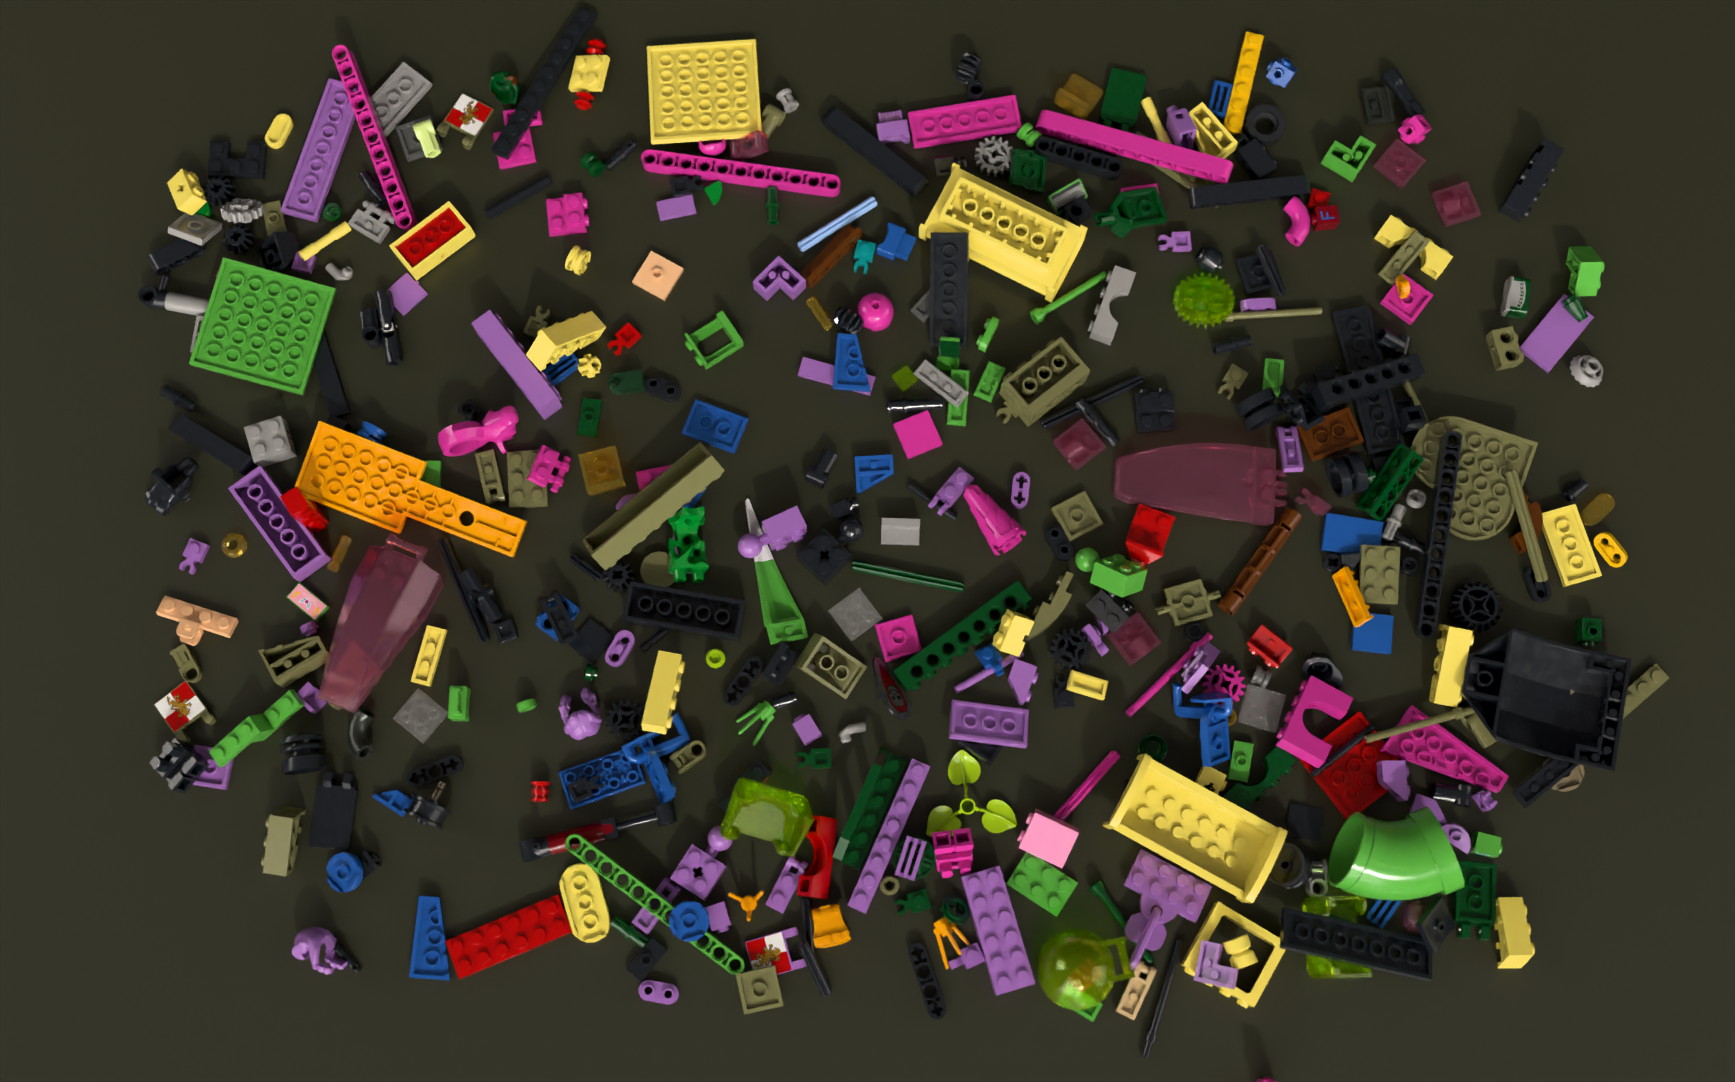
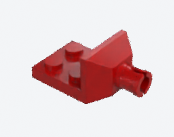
[1124,504,1175,567]

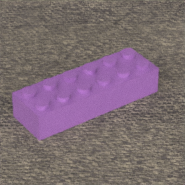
[471,310,562,420]
[228,466,332,582]
[960,866,1035,995]

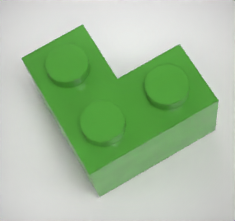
[1321,135,1376,182]
[1566,246,1605,296]

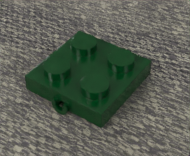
[1009,148,1047,194]

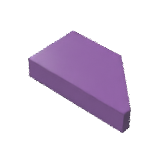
[1409,793,1447,824]

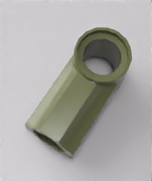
[760,104,786,142]
[1461,713,1497,748]

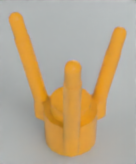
[728,891,764,921]
[933,917,970,969]

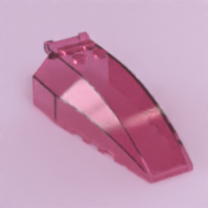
[318,533,444,713]

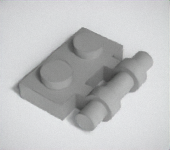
[348,200,396,244]

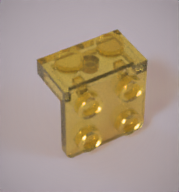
[1054,74,1103,120]

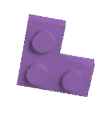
[1194,940,1238,990]

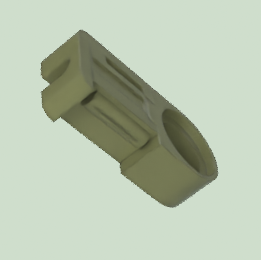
[170,644,202,683]

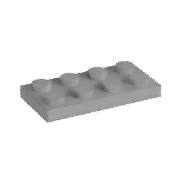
[363,62,432,137]

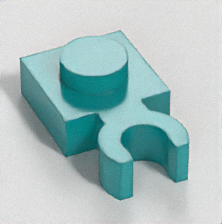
[854,239,876,274]

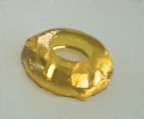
[221,533,247,558]

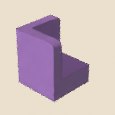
[297,682,327,714]

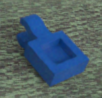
[975,642,1004,677]

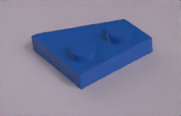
[855,454,894,493]

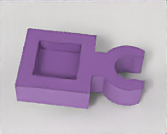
[1158,231,1192,252]
[179,538,210,575]
[1081,623,1109,657]
[1472,790,1497,812]

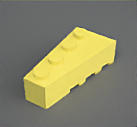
[526,311,606,371]
[1429,624,1474,708]
[641,651,685,734]

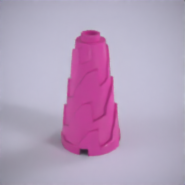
[963,484,1026,556]

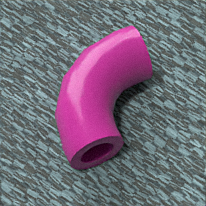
[1283,196,1311,246]

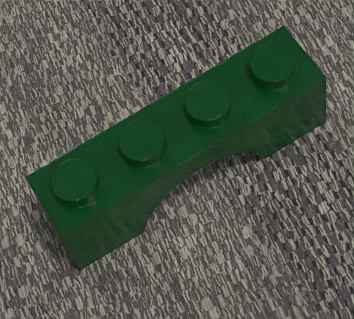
[1221,746,1296,811]

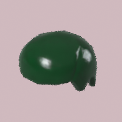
[1138,734,1168,763]

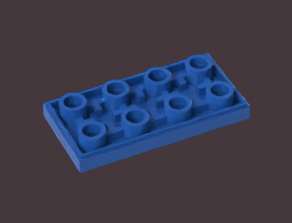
[558,748,646,810]

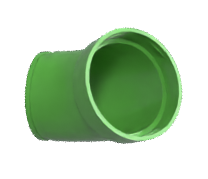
[1327,806,1464,901]

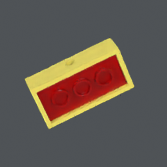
[389,201,476,281]

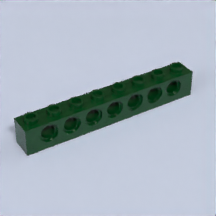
[893,580,1032,692]

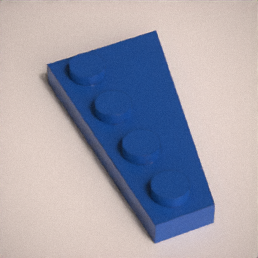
[409,896,450,981]

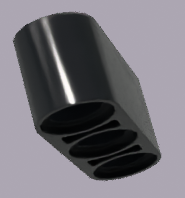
[147,238,205,275]

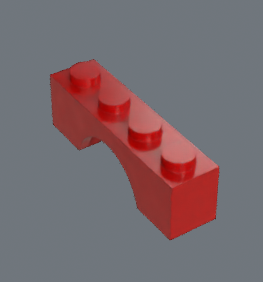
[280,486,329,533]
[797,815,838,899]

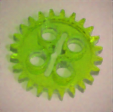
[1173,272,1235,328]

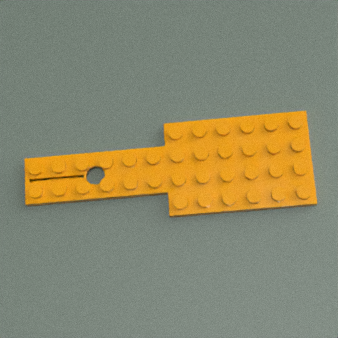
[294,421,527,557]

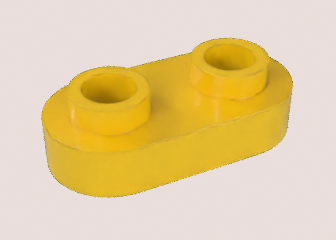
[1594,532,1628,568]

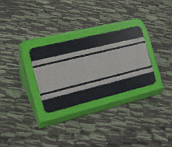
[1047,179,1088,215]

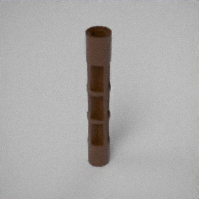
[1218,507,1302,616]

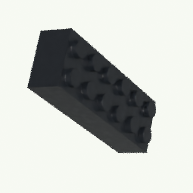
[623,581,746,642]

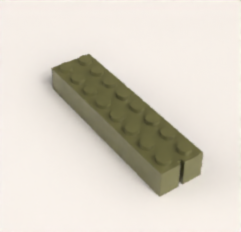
[582,442,725,570]

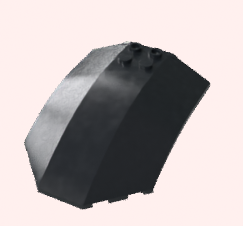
[1461,627,1632,772]

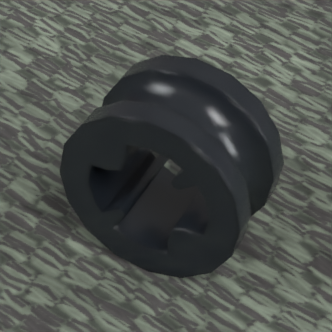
[1322,554,1342,572]

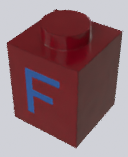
[1309,205,1340,231]

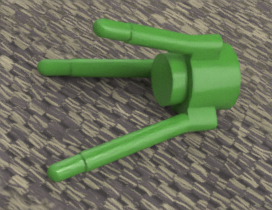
[736,700,776,746]

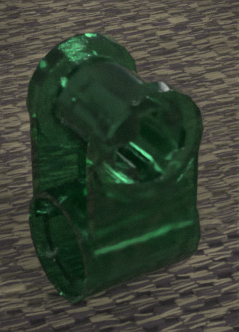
[608,370,646,395]

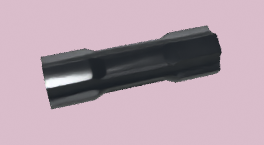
[1382,68,1426,118]

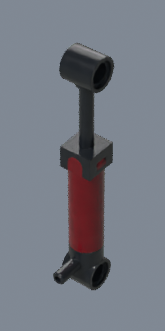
[518,802,677,863]

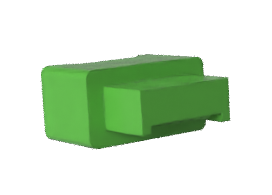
[448,686,471,721]

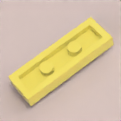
[411,625,447,687]

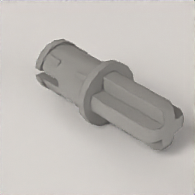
[1382,504,1407,541]

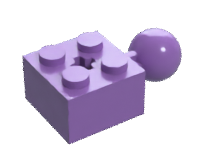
[738,506,807,558]
[670,825,733,900]

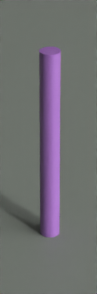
[954,652,1024,693]

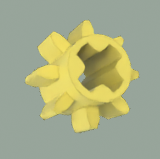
[578,354,601,378]

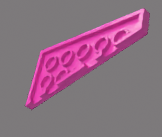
[1380,705,1509,793]

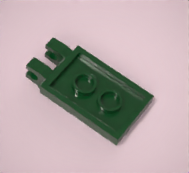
[1099,67,1147,132]
[1453,860,1496,941]

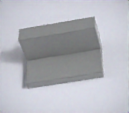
[881,518,920,546]

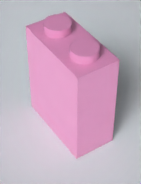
[1017,809,1079,868]

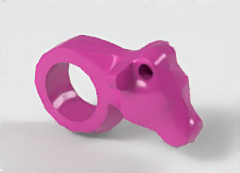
[438,406,519,457]

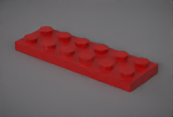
[445,894,572,979]

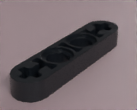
[908,943,946,1020]

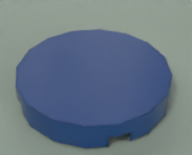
[326,852,363,892]
[669,901,709,942]

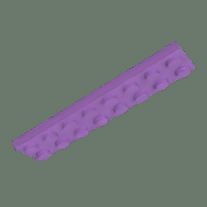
[280,78,359,223]

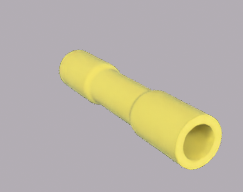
[1141,97,1173,145]
[298,221,351,261]

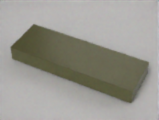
[1378,230,1430,286]

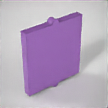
[388,273,428,316]

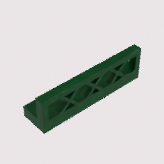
[1356,443,1424,522]

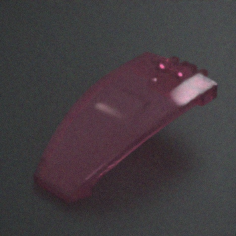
[1113,443,1287,526]

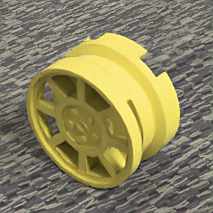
[565,245,591,275]

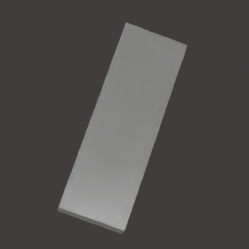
[913,359,969,408]

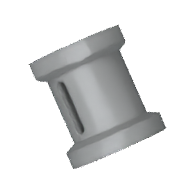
[776,88,799,113]

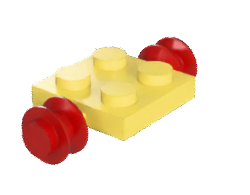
[568,39,610,110]

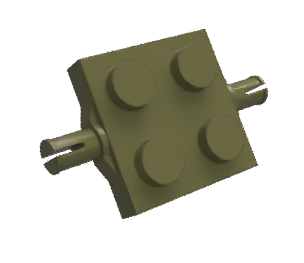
[1156,579,1221,627]

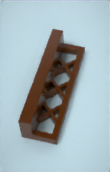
[799,224,862,289]

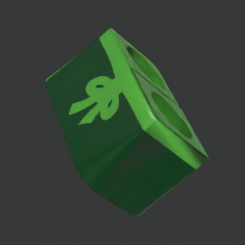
[936,337,960,371]

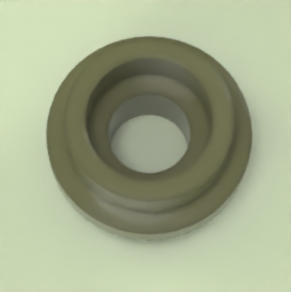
[880,875,899,895]

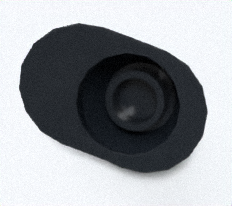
[1302,652,1343,689]

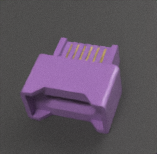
[876,110,910,145]

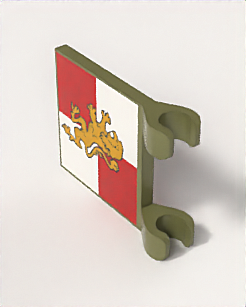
[437,93,494,150]
[154,681,216,743]

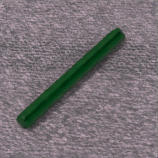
[851,560,965,592]

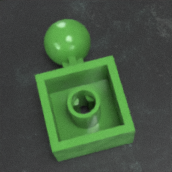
[1075,547,1148,597]

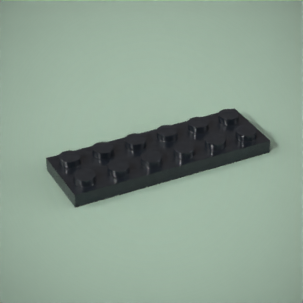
[930,232,969,347]

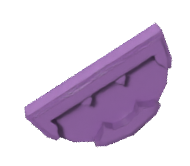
[1440,823,1471,854]

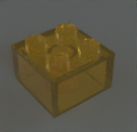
[578,445,627,496]

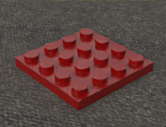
[1298,711,1410,820]

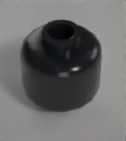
[1195,246,1224,273]

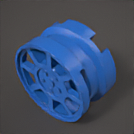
[356,421,387,444]

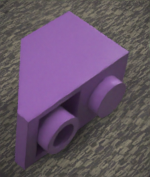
[1007,659,1039,706]
[1377,760,1410,802]

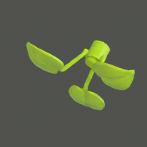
[926,750,1017,837]

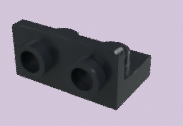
[762,642,799,687]

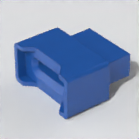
[877,222,916,261]

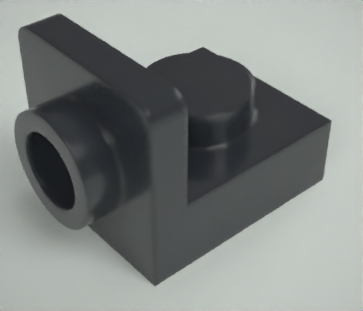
[358,850,381,881]

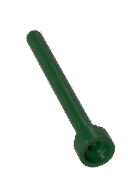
[1088,879,1153,964]

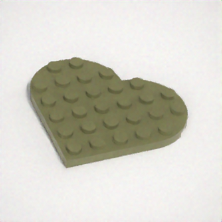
[1411,416,1538,541]

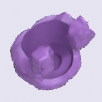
[558,688,602,740]
[292,927,348,974]

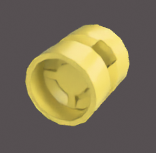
[1223,934,1258,969]

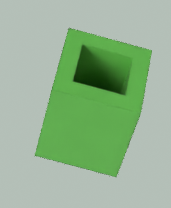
[1469,832,1503,858]

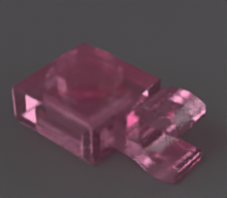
[1295,489,1332,516]

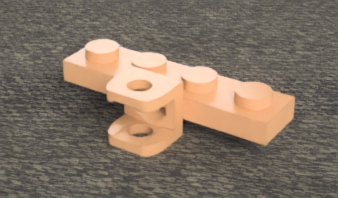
[156,596,239,646]

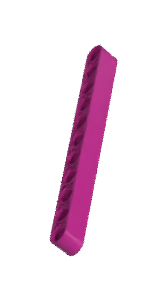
[332,45,418,232]
[1035,110,1233,184]
[641,149,840,197]

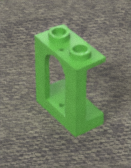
[684,311,744,370]

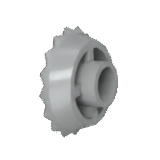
[1569,355,1603,388]

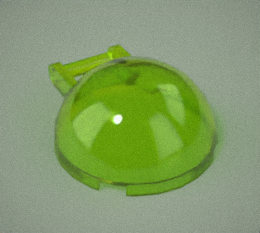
[1037,928,1135,1010]

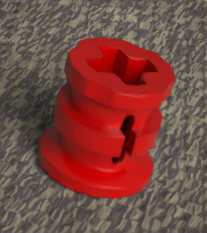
[531,781,550,802]

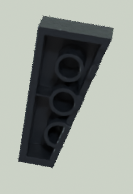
[1499,138,1565,222]

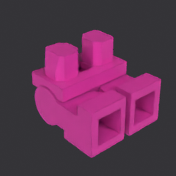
[932,828,973,878]

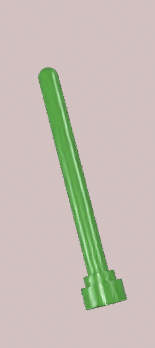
[1030,271,1108,324]

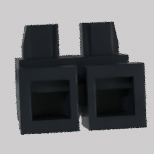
[150,738,210,793]

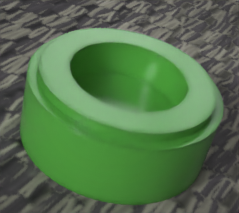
[516,698,537,712]

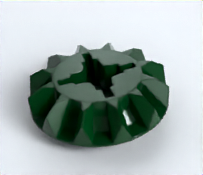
[940,895,970,926]

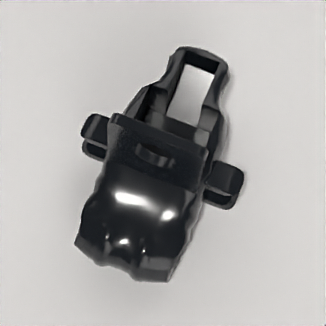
[144,457,199,516]

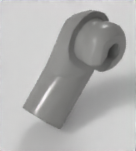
[325,263,353,280]
[839,722,866,743]

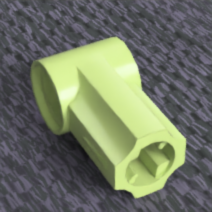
[413,119,441,158]

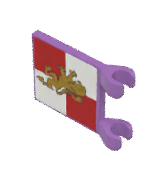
[745,927,807,975]

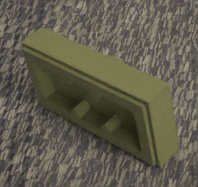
[262,200,287,237]

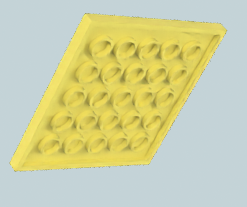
[647,39,762,144]

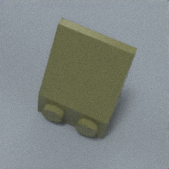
[794,633,867,699]

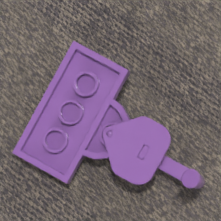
[1122,849,1212,972]

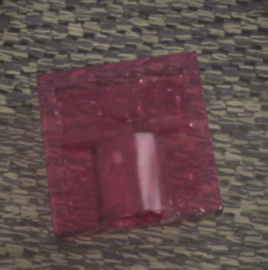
[1431,181,1481,228]
[1052,418,1106,471]
[1107,612,1161,666]

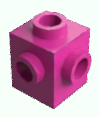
[1398,114,1432,144]

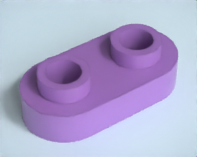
[605,630,635,667]
[639,980,679,1004]

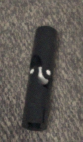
[374,290,403,366]

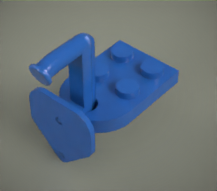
[1172,682,1233,767]
[621,712,690,804]

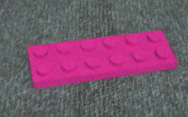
[907,95,1022,149]

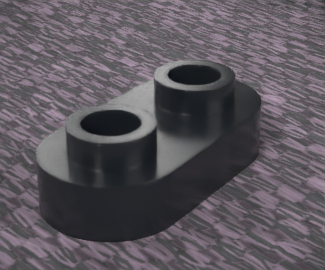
[644,375,681,403]
[1044,525,1074,561]
[1523,565,1551,603]

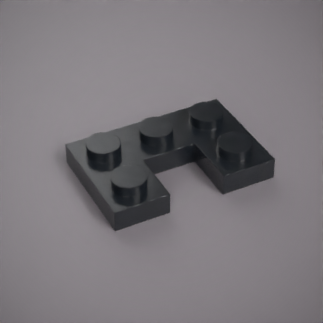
[207,141,268,179]

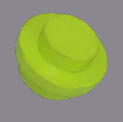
[706,649,725,668]

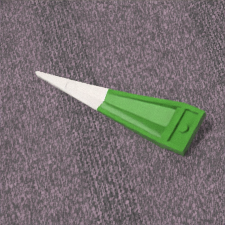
[745,498,808,645]

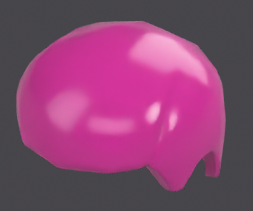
[699,139,726,156]

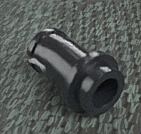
[1563,479,1588,502]
[772,691,798,710]

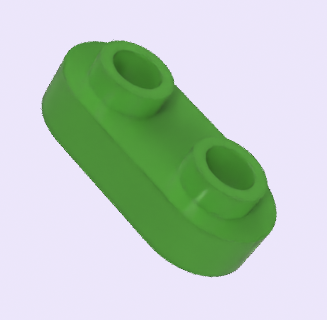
[976,316,1000,352]

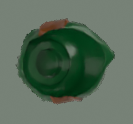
[489,71,520,104]

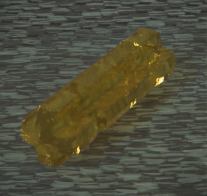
[807,296,833,330]
[327,535,352,572]

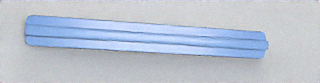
[797,196,877,252]

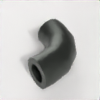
[347,705,375,760]

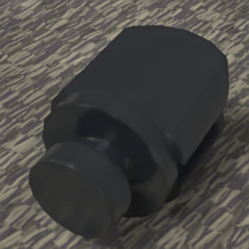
[830,497,860,520]

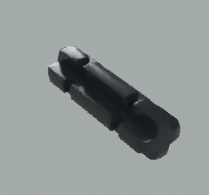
[569,553,603,582]

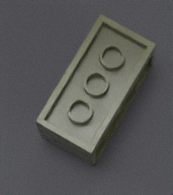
[999,337,1091,427]

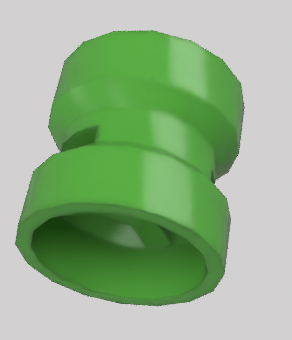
[1016,122,1042,148]

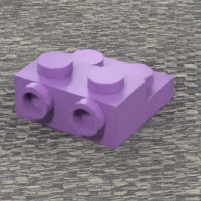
[1181,642,1220,694]

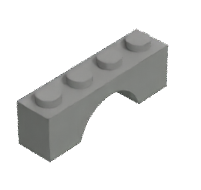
[1088,265,1136,345]

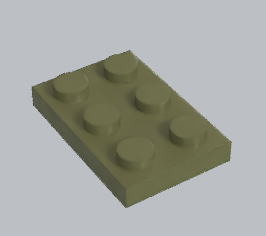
[507,450,549,509]
[1358,545,1400,605]

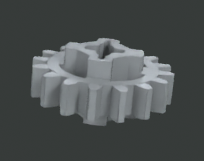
[974,136,1013,177]
[221,198,264,223]

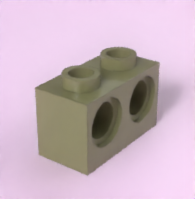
[1485,326,1524,371]

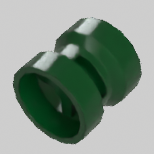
[580,151,606,178]

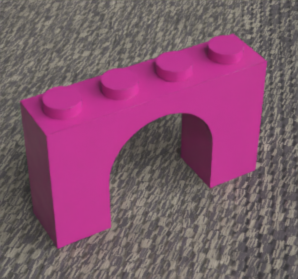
[1276,675,1353,768]

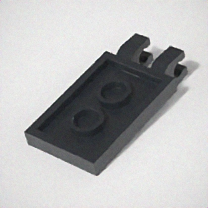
[309,771,358,850]

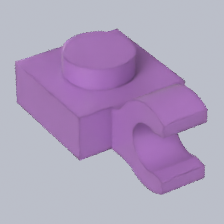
[948,942,985,970]

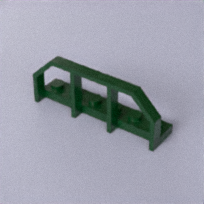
[832,747,907,870]

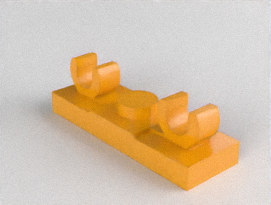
[1332,567,1374,627]

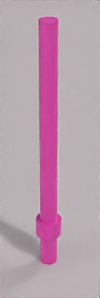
[1125,632,1213,717]

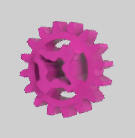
[1202,664,1246,707]

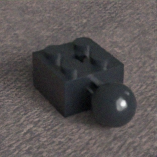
[797,518,864,586]

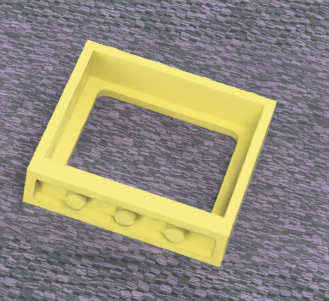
[1180,902,1285,1009]

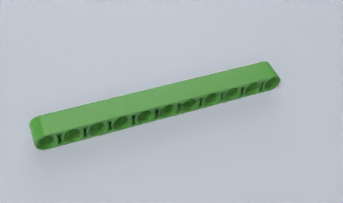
[565,834,744,974]

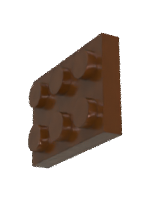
[1297,407,1364,463]

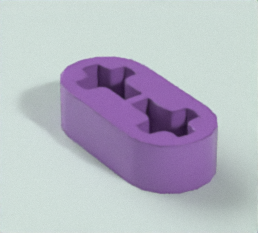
[1240,298,1276,312]
[1010,472,1030,509]

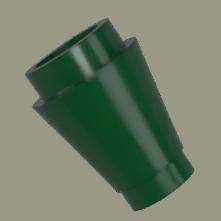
[1562,294,1588,323]

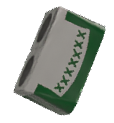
[1501,276,1531,319]

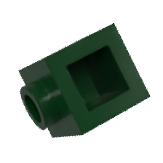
[1575,617,1602,647]

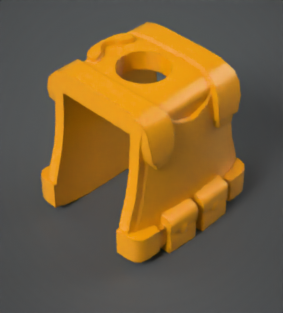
[812,904,851,948]

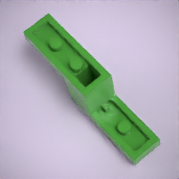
[209,689,304,768]

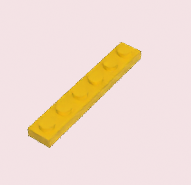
[1223,31,1264,136]

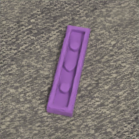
[798,357,875,396]

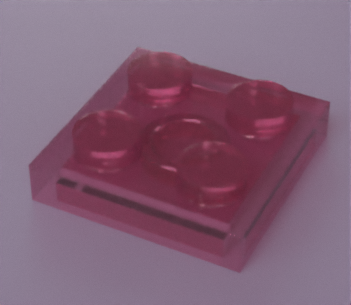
[1373,139,1426,189]

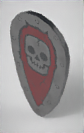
[872,657,912,720]

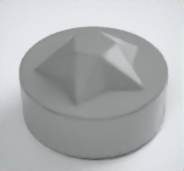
[1406,489,1426,508]

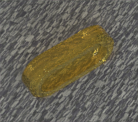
[1580,493,1615,526]

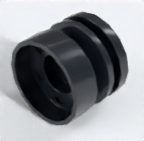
[279,733,325,775]

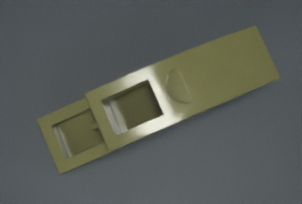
[1025,571,1074,640]

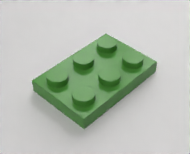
[1006,852,1078,917]

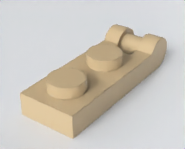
[1115,960,1157,1020]

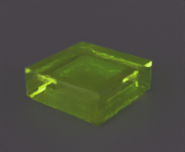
[892,365,918,392]

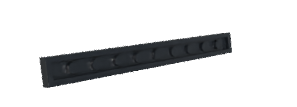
[491,5,597,160]

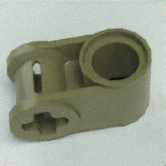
[669,741,707,774]

